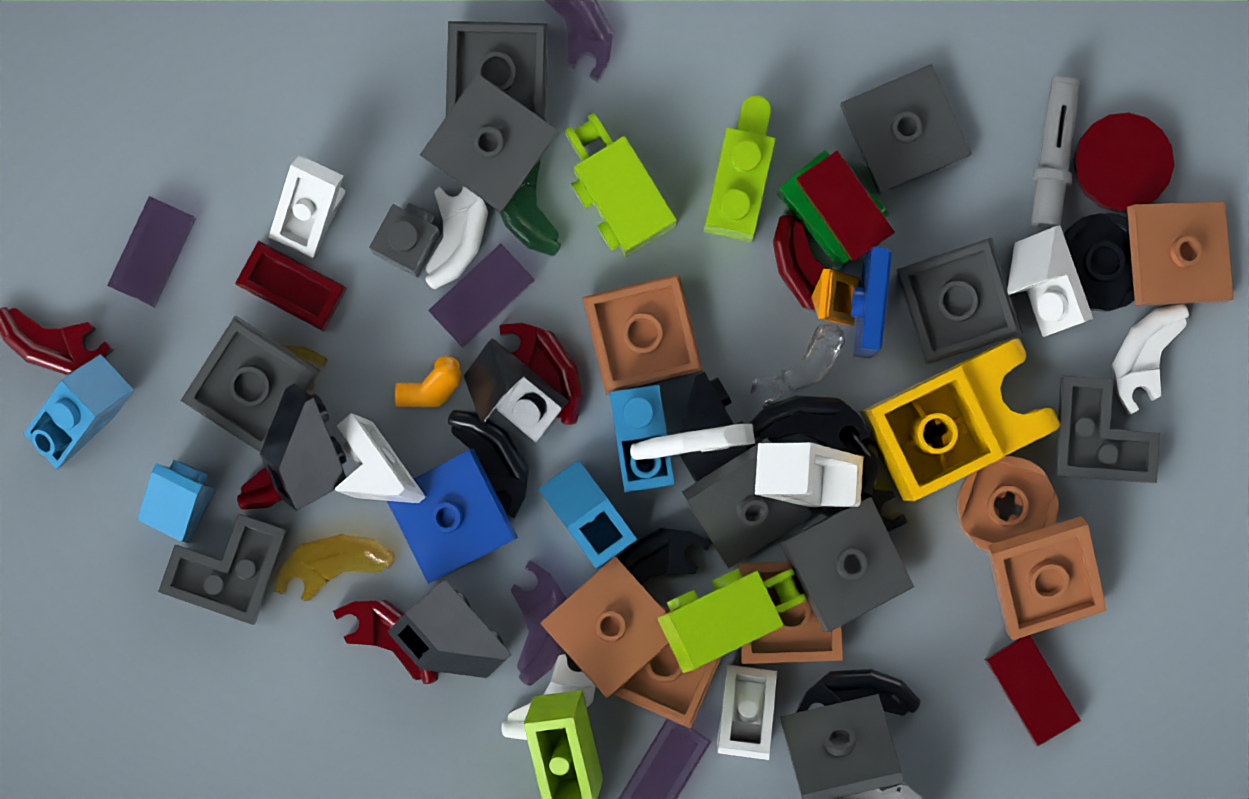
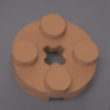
[956,456,1059,553]

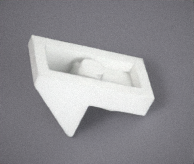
[269,154,345,258]
[1007,225,1093,337]
[335,413,426,503]
[717,664,777,760]

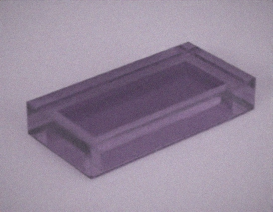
[107,196,196,308]
[428,243,535,348]
[618,718,712,799]

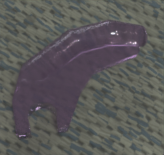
[544,0,614,82]
[511,560,567,686]

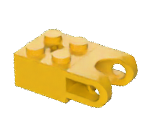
[860,338,1060,501]

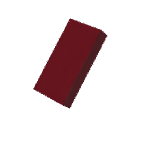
[795,150,895,263]
[235,240,347,332]
[984,635,1081,746]

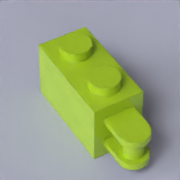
[704,95,776,243]
[564,112,677,257]
[657,568,808,673]
[524,690,603,799]

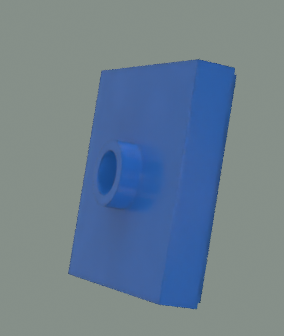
[851,247,892,358]
[387,449,518,584]

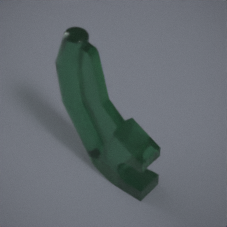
[499,160,561,256]

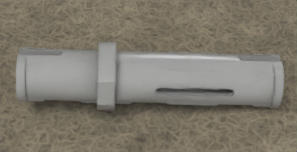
[1031,76,1081,229]

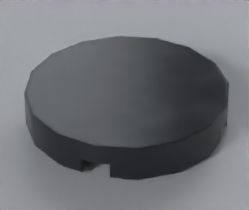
[1063,213,1135,312]

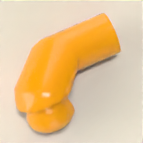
[395,356,462,407]

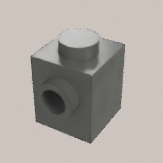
[369,202,441,278]

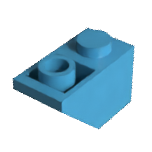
[23,354,134,469]
[609,385,675,493]
[137,460,216,543]
[538,460,637,569]

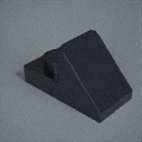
[464,338,569,442]

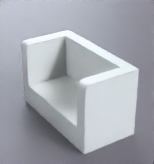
[755,442,863,507]

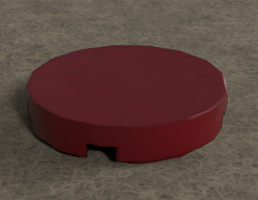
[1073,112,1175,213]

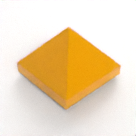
[811,269,859,326]

